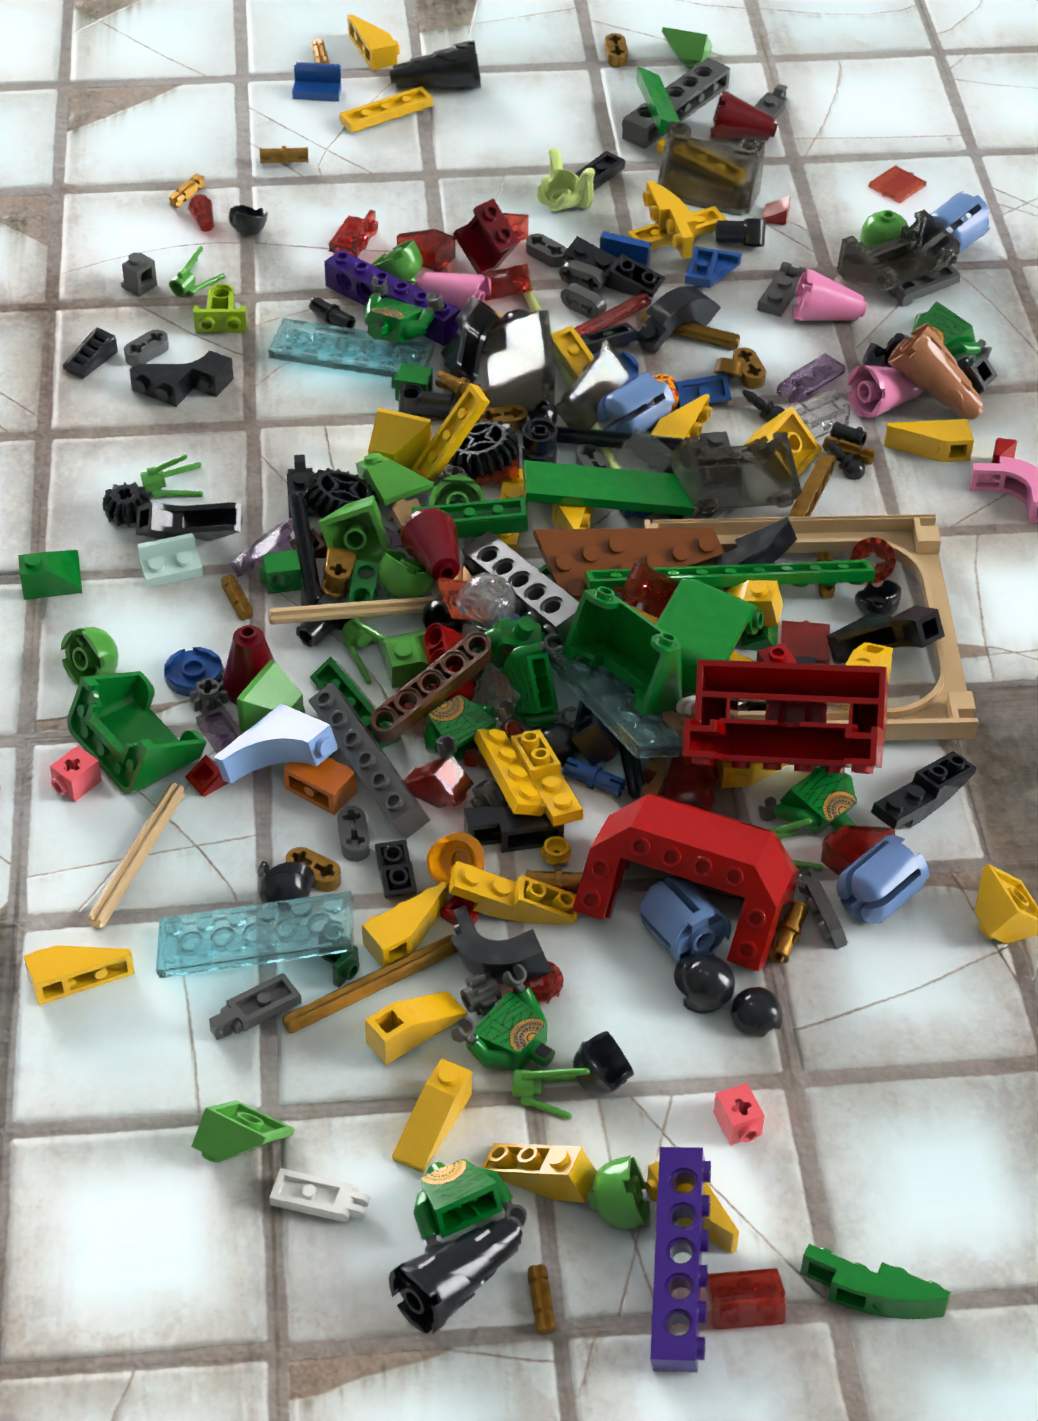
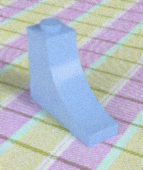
[214,704,338,784]

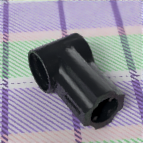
[715,218,766,247]
[398,383,452,418]
[296,594,352,648]

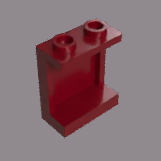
[453,198,520,275]

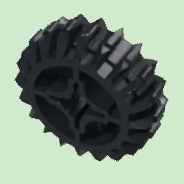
[448,419,519,479]
[303,468,379,519]

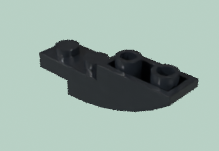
[563,236,666,298]
[870,751,977,830]

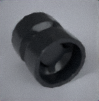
[521,419,558,463]

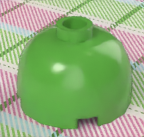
[859,210,910,258]
[371,239,423,284]
[378,549,435,599]
[61,627,119,685]
[588,1155,650,1230]

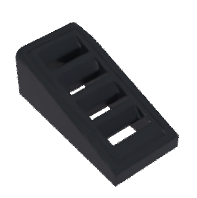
[63,327,118,379]

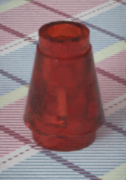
[188,195,215,232]

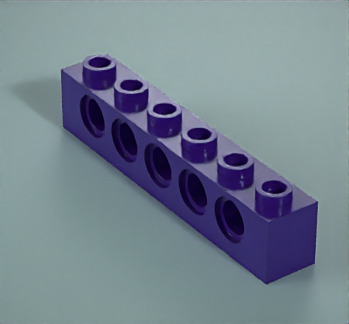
[324,250,460,346]
[650,1147,711,1373]

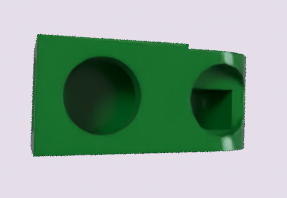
[349,560,381,602]

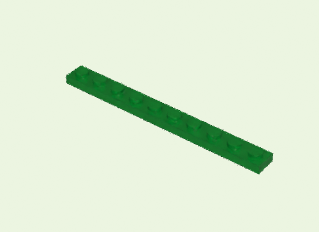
[584,560,875,594]

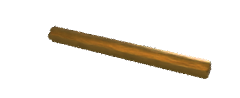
[282,934,457,1034]

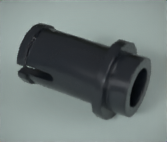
[830,421,867,447]

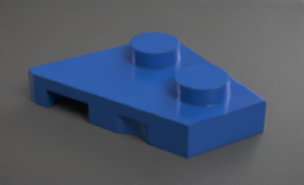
[685,246,742,288]

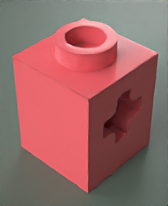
[50,745,102,802]
[713,1083,765,1145]

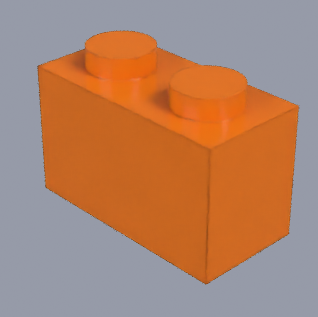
[283,757,357,815]

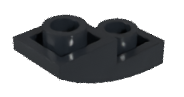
[375,840,417,898]

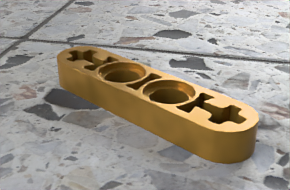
[789,452,836,517]

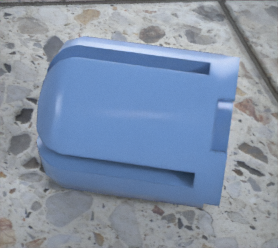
[921,191,991,259]
[597,372,675,435]
[836,835,930,925]
[640,875,731,962]

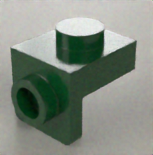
[318,929,360,988]

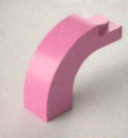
[969,456,1038,523]

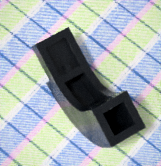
[637,286,721,353]
[450,905,552,984]

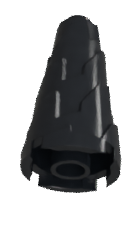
[389,40,481,89]
[389,1218,522,1334]

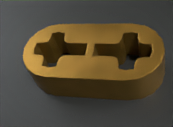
[605,33,628,67]
[732,347,766,389]
[713,358,745,378]
[477,405,527,431]
[286,847,341,892]

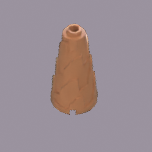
[888,323,983,420]

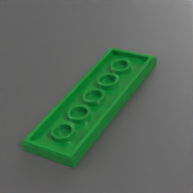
[523,460,694,516]

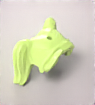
[537,148,595,211]

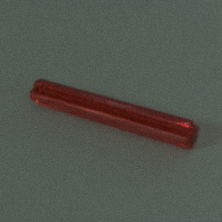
[574,293,651,336]

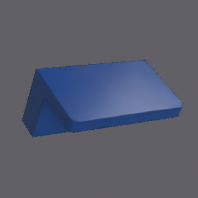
[292,62,342,102]
[600,231,651,267]
[675,373,732,409]

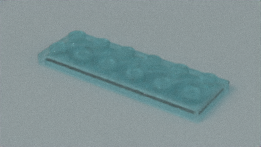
[268,318,435,377]
[542,649,683,758]
[156,891,354,978]

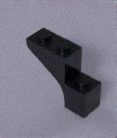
[441,295,499,384]
[129,350,234,407]
[136,502,243,541]
[826,605,945,664]

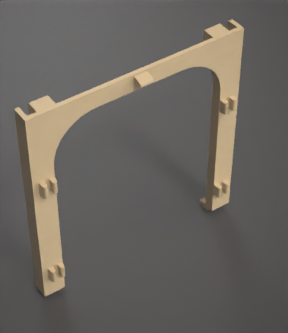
[644,514,979,745]

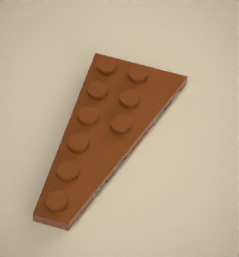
[533,528,724,602]

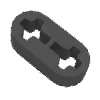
[526,233,567,268]
[559,259,607,293]
[560,283,607,320]
[124,330,169,366]
[576,443,610,468]
[337,806,370,862]

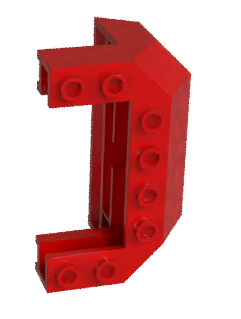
[682,659,888,774]
[572,793,799,971]

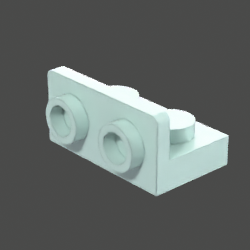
[137,533,204,588]

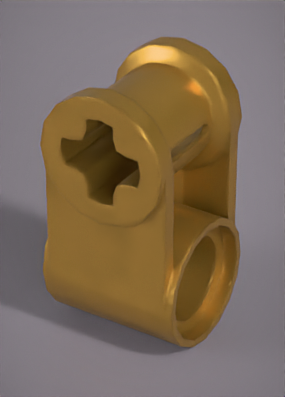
[321,546,357,599]

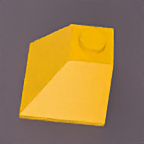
[744,406,822,481]
[368,408,431,470]
[974,864,1038,944]

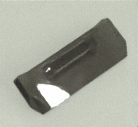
[555,339,630,429]

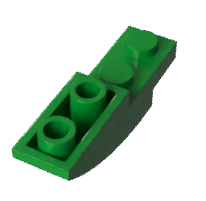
[800,1244,951,1319]

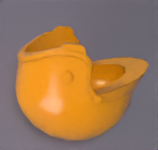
[426,832,485,889]

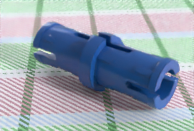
[562,757,627,797]

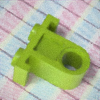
[193,283,248,333]

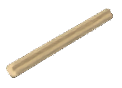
[268,596,438,625]
[88,783,185,929]

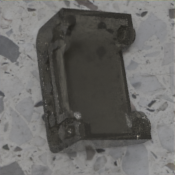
[657,121,765,216]
[837,209,961,291]
[482,310,555,415]
[669,432,802,513]

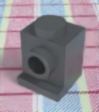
[121,252,157,297]

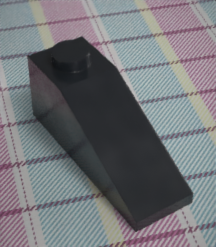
[571,684,620,766]

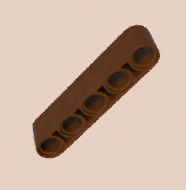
[370,631,492,744]

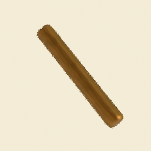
[641,311,740,349]

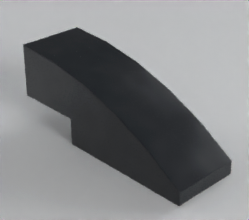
[711,517,797,590]
[464,807,564,853]

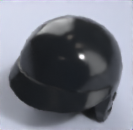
[257,861,315,913]
[674,954,735,1014]
[573,1031,634,1095]

